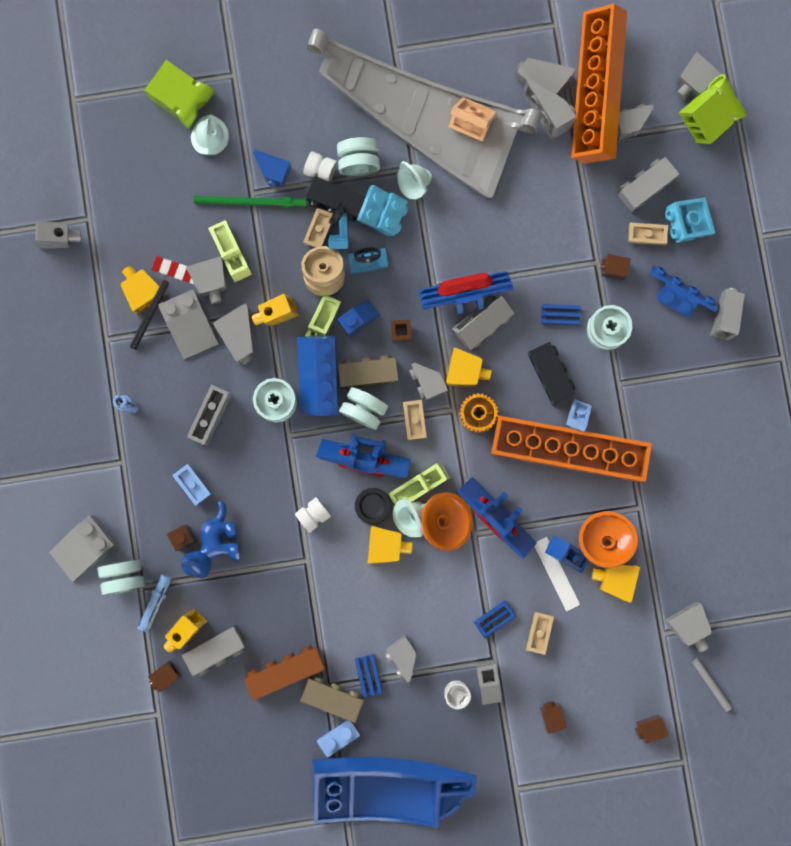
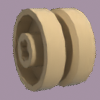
[301,246,345,296]

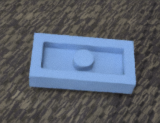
[566,399,592,432]
[172,464,212,506]
[317,720,360,758]

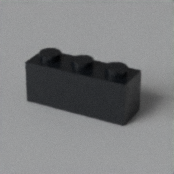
[306,177,366,222]
[527,342,576,405]

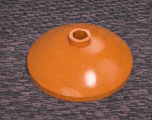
[421,492,472,551]
[579,511,638,568]

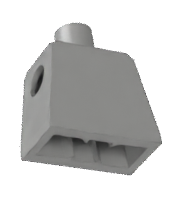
[676,52,722,100]
[35,221,81,248]
[186,256,227,305]
[665,602,712,652]

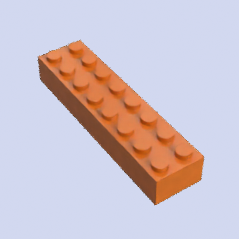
[571,3,627,164]
[490,416,652,483]

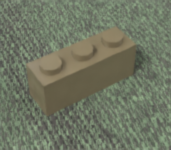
[338,355,398,389]
[300,675,364,723]

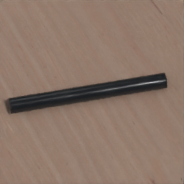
[130,280,170,350]

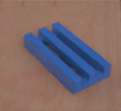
[541,304,581,326]
[473,600,516,638]
[355,654,382,697]

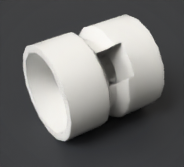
[303,151,337,182]
[295,497,331,533]
[444,680,471,709]

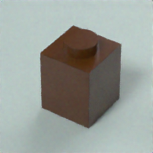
[600,254,631,281]
[391,320,411,343]
[167,525,197,551]
[148,660,182,692]
[540,701,567,734]
[635,715,669,744]

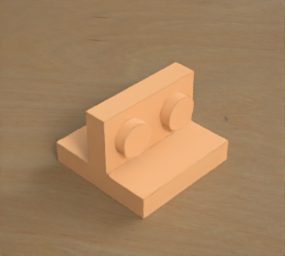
[448,97,497,142]

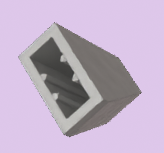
[515,58,575,95]
[710,288,745,341]
[213,303,255,364]

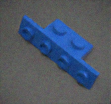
[650,266,719,318]

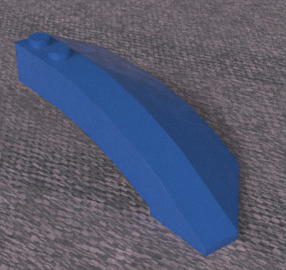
[312,757,477,830]

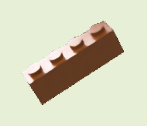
[244,645,326,701]

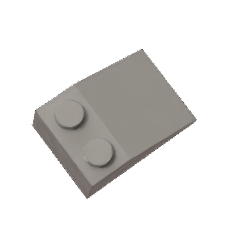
[523,78,576,140]
[158,289,219,360]
[49,515,118,582]

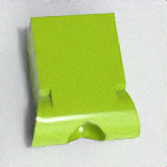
[144,60,215,129]
[678,74,747,144]

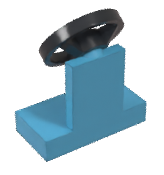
[328,200,349,249]
[348,247,388,274]

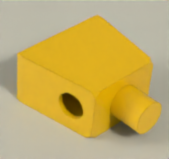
[120,266,167,314]
[252,294,300,326]
[445,348,492,387]
[368,526,412,563]
[591,565,640,603]
[163,608,208,653]

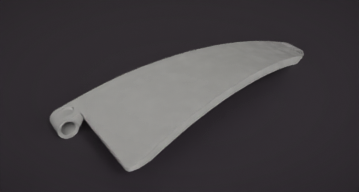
[306,29,543,198]

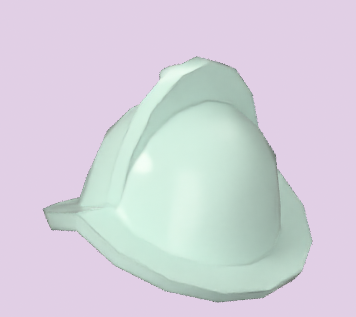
[191,115,229,155]
[398,161,432,199]
[392,498,425,537]

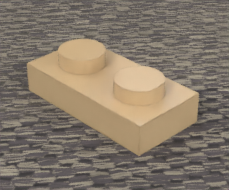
[303,208,333,248]
[628,223,668,245]
[403,400,427,440]
[526,612,554,655]

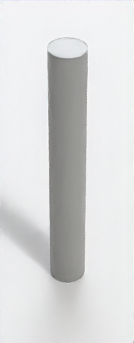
[692,658,732,712]

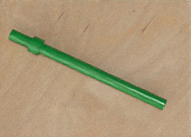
[193,196,307,208]

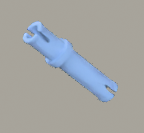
[113,395,139,413]
[137,574,172,632]

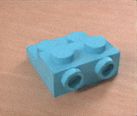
[357,185,408,236]
[665,197,715,243]

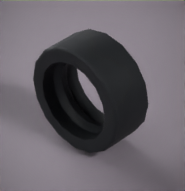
[355,488,391,524]

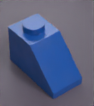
[253,149,291,188]
[337,300,380,338]
[545,536,589,573]

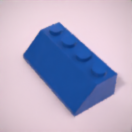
[297,335,339,416]

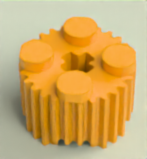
[459,393,499,434]

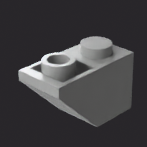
[618,104,654,140]
[409,363,448,401]
[385,635,416,683]
[475,662,502,705]

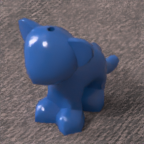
[181,501,240,578]

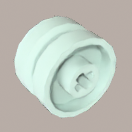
[337,137,380,176]
[586,305,633,351]
[253,378,297,423]
[339,387,388,431]
[97,560,145,595]

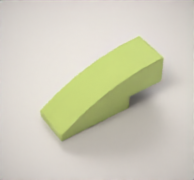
[209,220,252,282]
[305,296,341,336]
[389,462,451,504]

